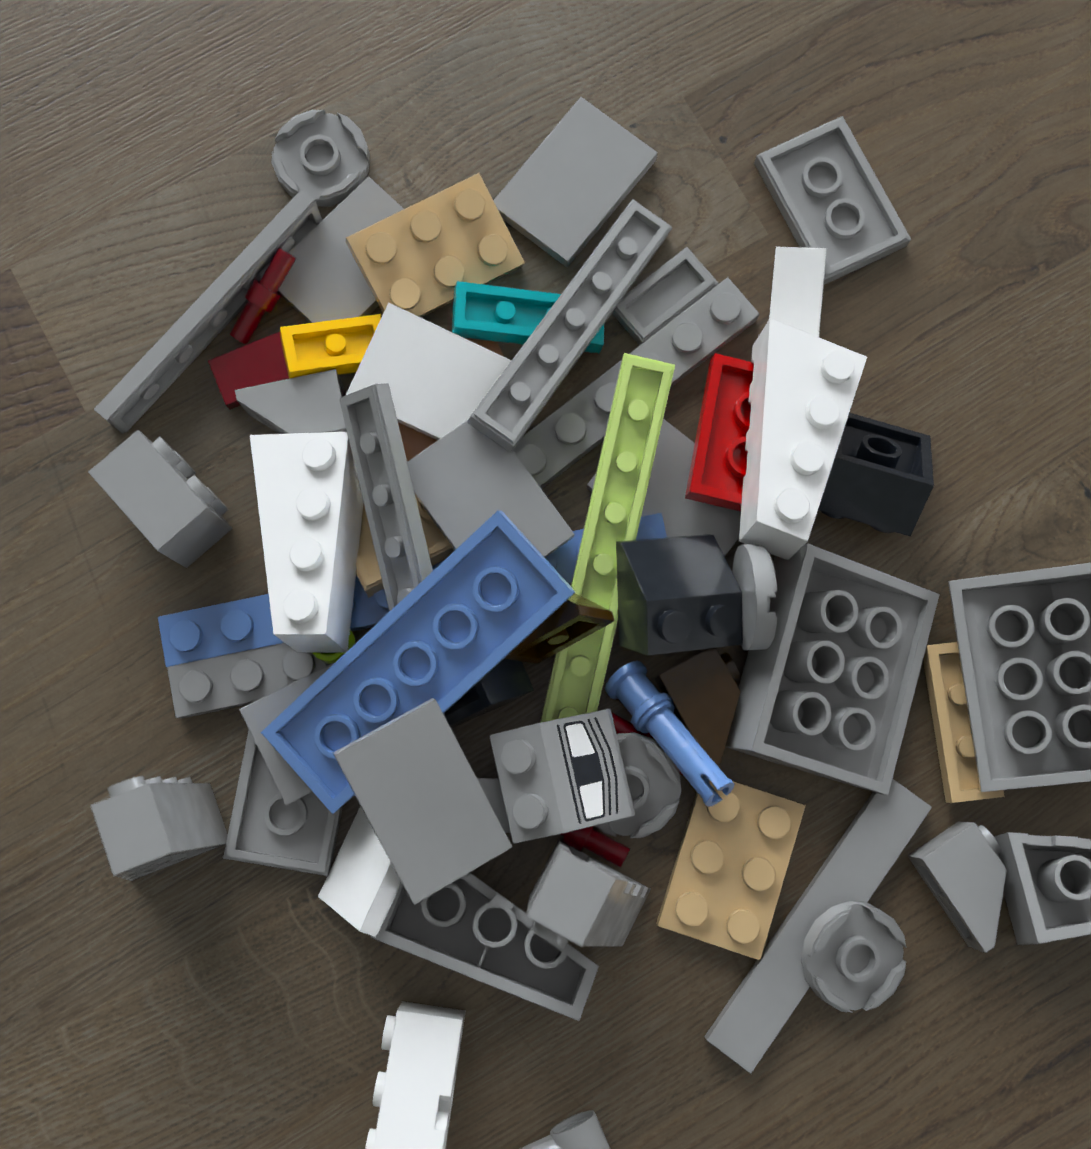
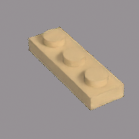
[923,642,1005,803]

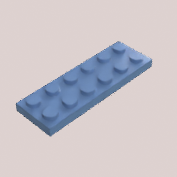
[261,510,576,814]

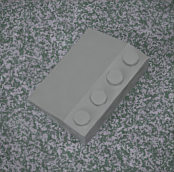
[725,544,940,795]
[948,563,1091,792]

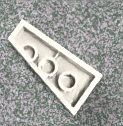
[739,318,867,560]
[250,432,364,653]
[365,1002,466,1149]

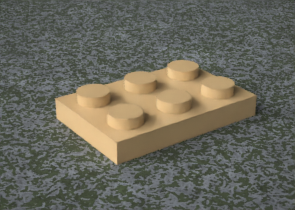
[346,173,525,317]
[656,781,806,960]

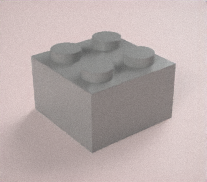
[88,430,232,568]

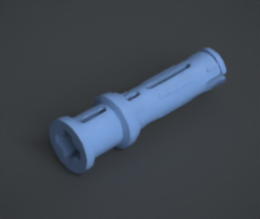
[605,661,734,807]

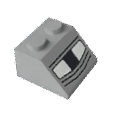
[490,709,635,844]

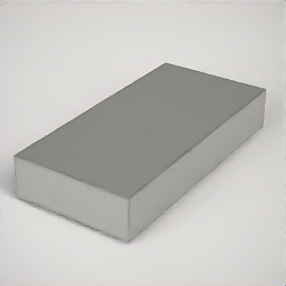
[612,247,718,346]

